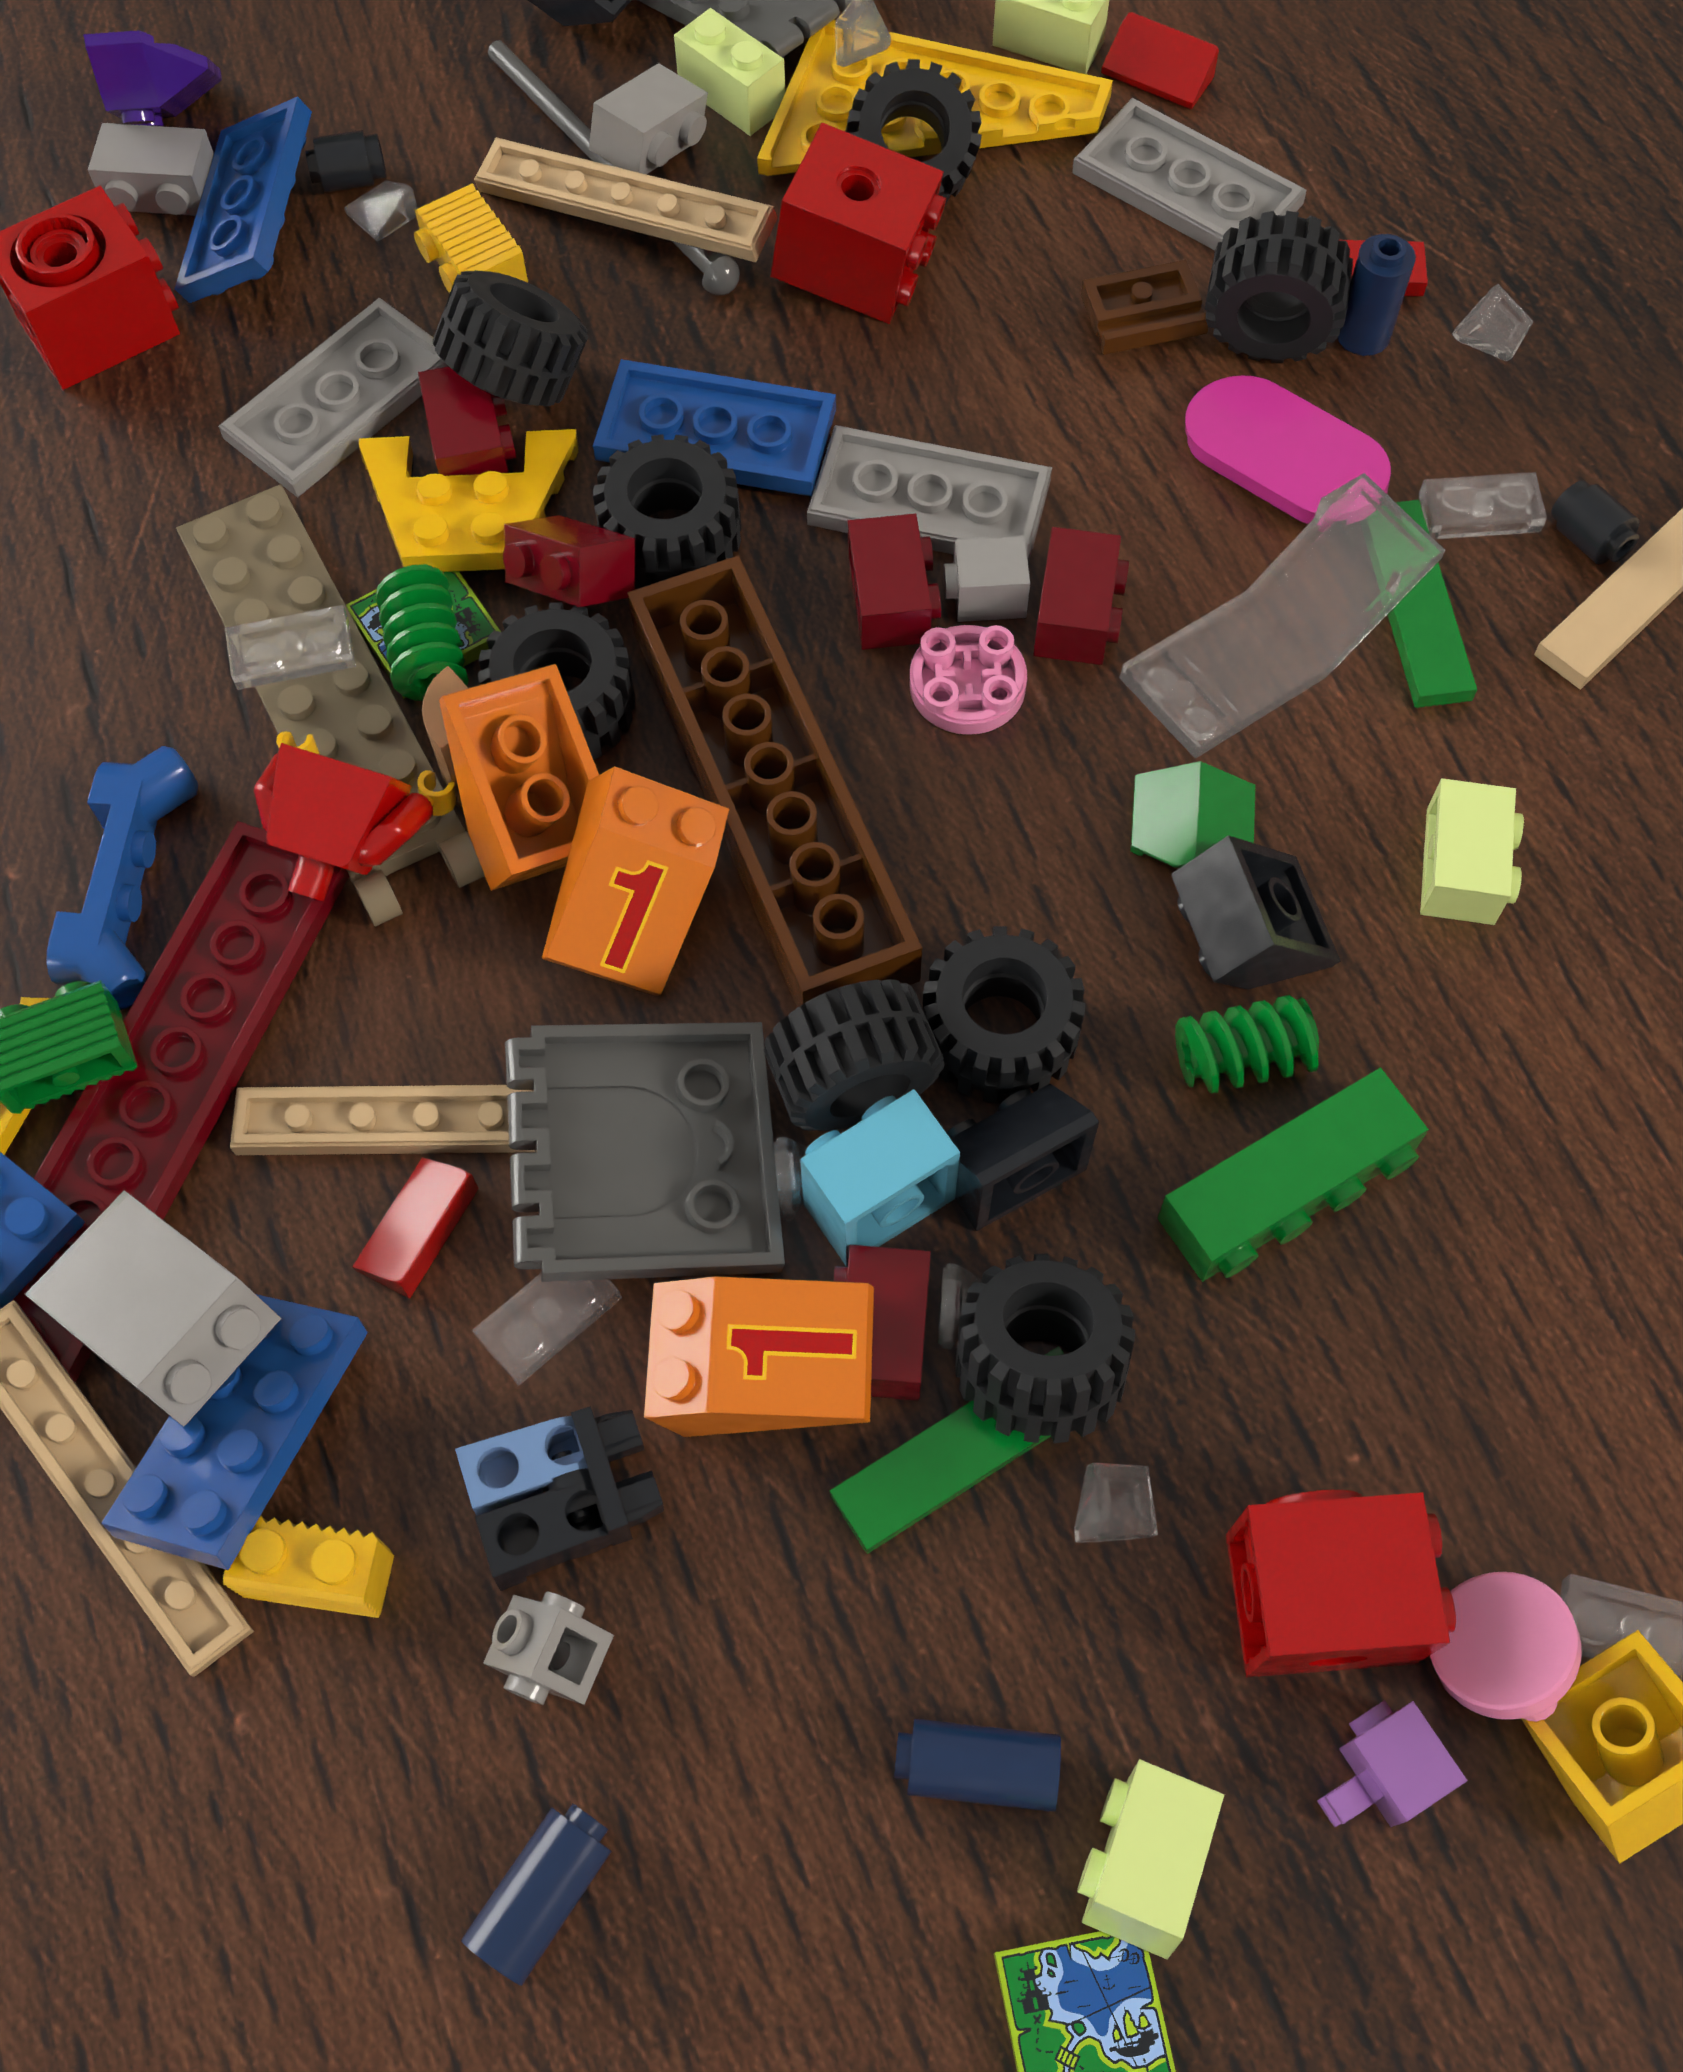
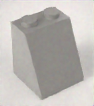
[25,1191,282,1427]

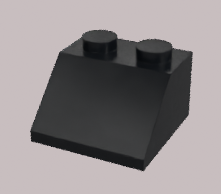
[1171,835,1341,990]
[946,1083,1099,1231]

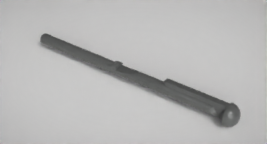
[488,40,740,296]

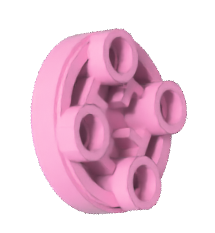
[909,625,1027,735]
[1430,1572,1582,1722]

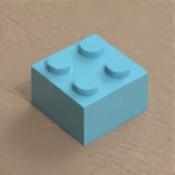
[800,1089,960,1267]

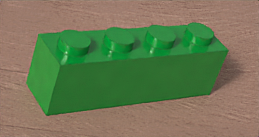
[1157,1067,1429,1282]

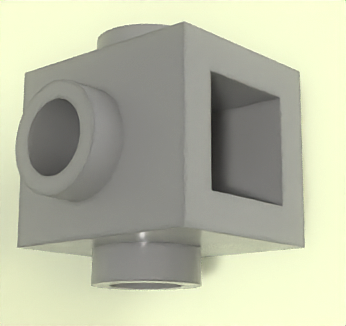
[483,1591,614,1705]

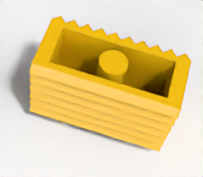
[414,183,528,294]
[223,1516,394,1618]

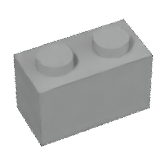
[589,63,708,174]
[88,123,214,216]

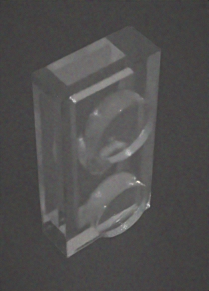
[1419,472,1547,539]
[225,605,356,690]
[472,1273,622,1386]
[1560,1574,1683,1682]

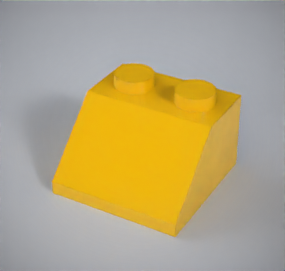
[1521,1630,1683,1864]

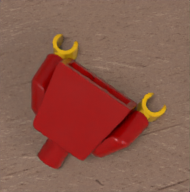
[254,731,456,902]

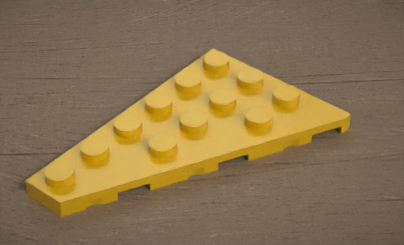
[757,20,1113,176]

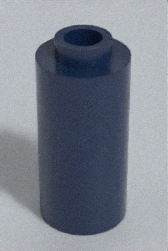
[1338,234,1416,356]
[894,1719,1061,1812]
[461,1803,612,1986]

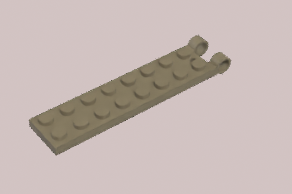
[176,484,485,927]

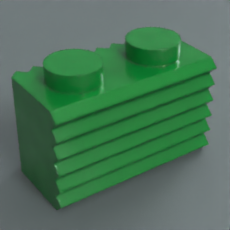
[0,980,137,1114]

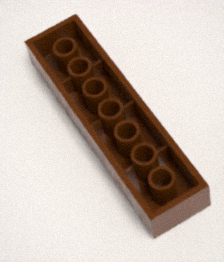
[627,555,922,1008]

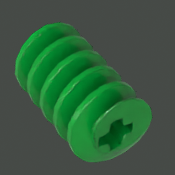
[375,564,469,702]
[1175,995,1319,1094]

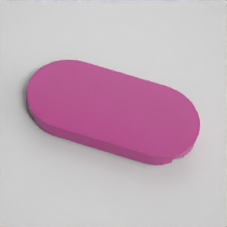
[1185,376,1391,527]

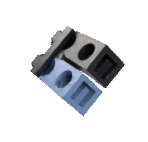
[455,1406,664,1591]

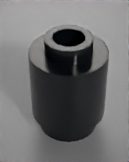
[305,130,387,193]
[1551,480,1640,565]

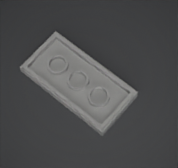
[1072,98,1307,251]
[218,297,448,498]
[807,425,1052,564]

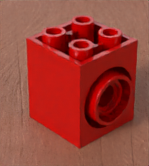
[770,122,946,324]
[0,185,180,390]
[1226,1490,1456,1677]

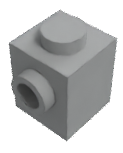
[943,535,1030,622]

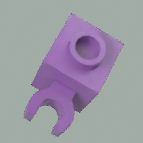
[1317,1700,1467,1827]

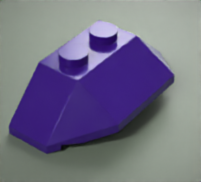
[83,30,222,126]

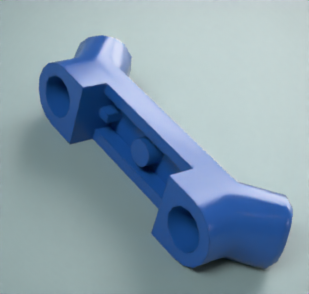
[47,746,199,1010]

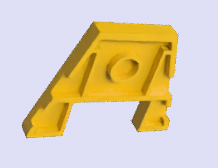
[359,429,579,572]

